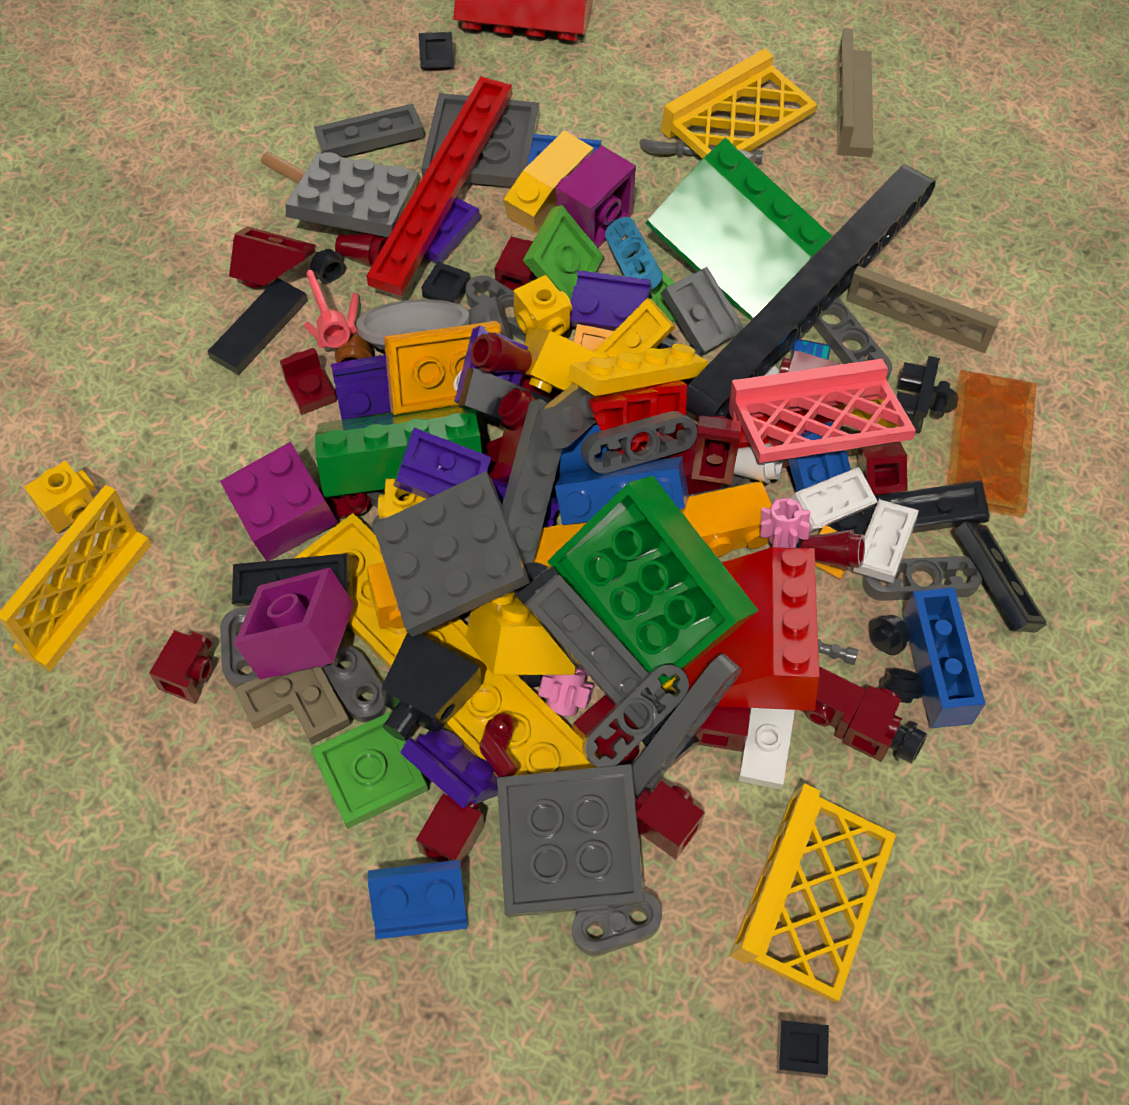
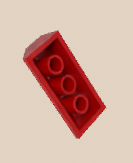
[453,0,593,41]

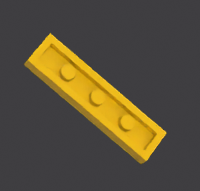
[568,344,709,396]

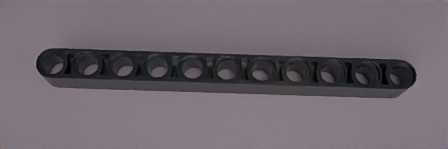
[686,164,936,418]

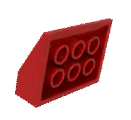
[684,547,819,711]

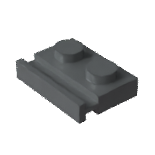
[660,266,744,354]

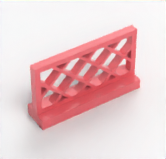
[729,359,916,463]

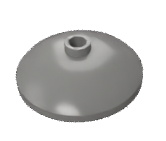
[356,299,470,350]

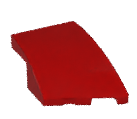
[589,381,687,461]

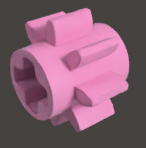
[760,498,811,548]
[538,667,594,716]

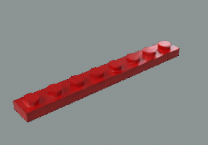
[366,76,512,296]

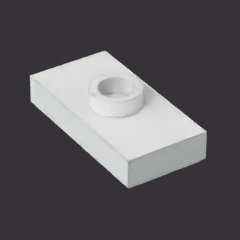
[790,467,878,532]
[853,499,919,583]
[738,708,795,790]

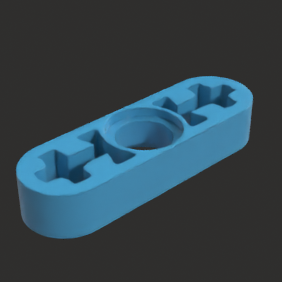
[605,217,663,290]

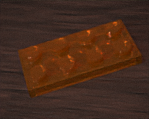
[946,370,1037,518]

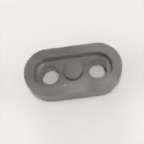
[220,607,258,688]
[323,646,388,723]
[572,892,662,956]

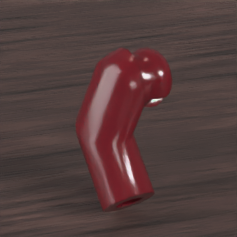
[319,487,370,519]

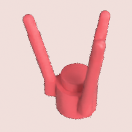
[304,270,359,348]

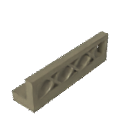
[837,28,874,157]
[847,266,1000,354]

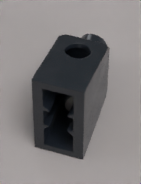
[381,632,482,741]

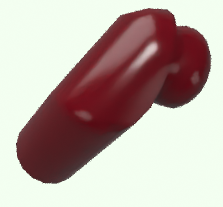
[479,713,519,778]

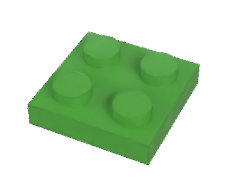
[523,205,604,301]
[311,712,428,829]

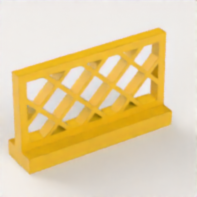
[661,48,818,159]
[0,484,152,672]
[729,783,897,1003]

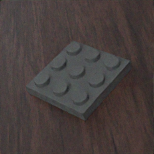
[421,93,539,187]
[286,152,419,237]
[373,471,530,637]
[497,764,645,917]

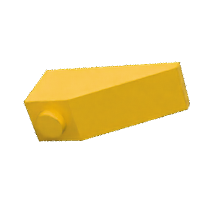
[504,131,593,234]

